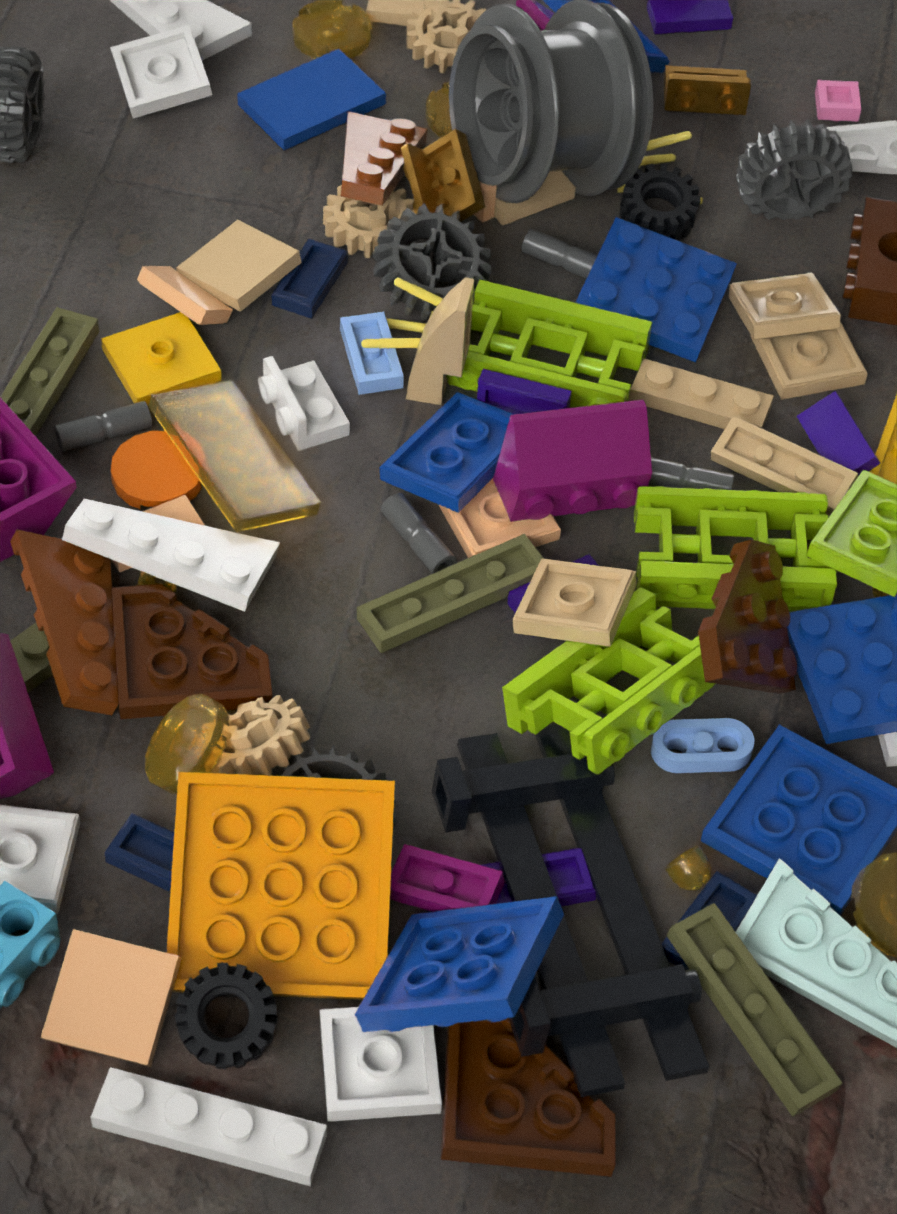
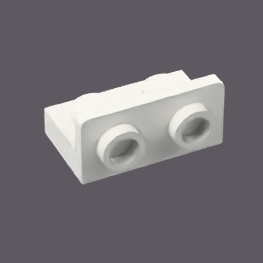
[258,356,350,451]

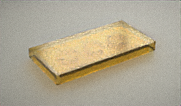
[148,380,321,532]

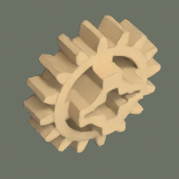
[407,0,486,73]
[323,185,416,258]
[198,695,310,776]

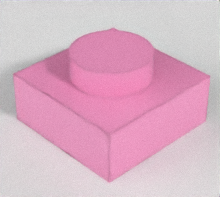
[815,80,861,122]

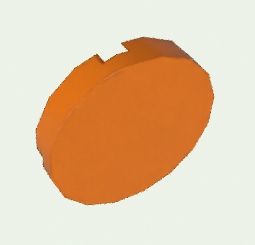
[111,431,205,509]

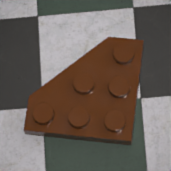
[698,539,797,694]
[112,584,273,720]
[440,1018,615,1177]

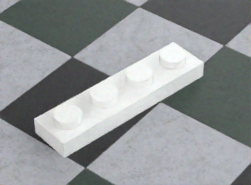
[91,1067,327,1186]

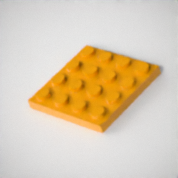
[166,772,395,1000]

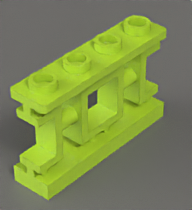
[447,279,652,408]
[634,486,837,612]
[502,587,715,775]

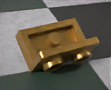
[664,65,751,115]
[401,129,486,222]

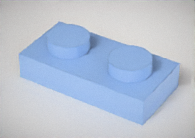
[340,311,404,395]

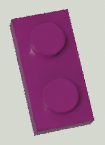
[390,844,505,912]

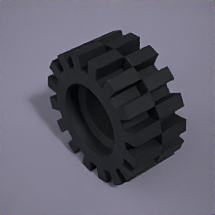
[619,163,701,241]
[175,963,278,1070]

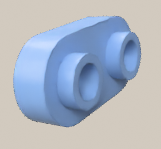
[651,718,754,773]

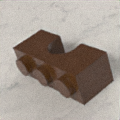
[842,197,897,325]

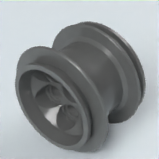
[449,0,653,203]

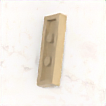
[629,358,774,429]
[711,415,858,516]

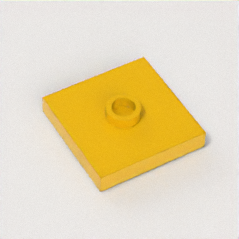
[101,312,222,406]

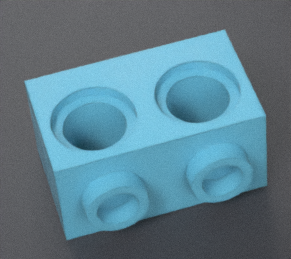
[0,881,61,1008]

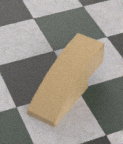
[406,278,474,405]

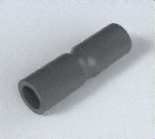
[521,228,598,279]
[54,401,152,452]
[648,457,735,490]
[381,493,457,574]

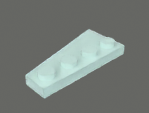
[736,858,897,1048]

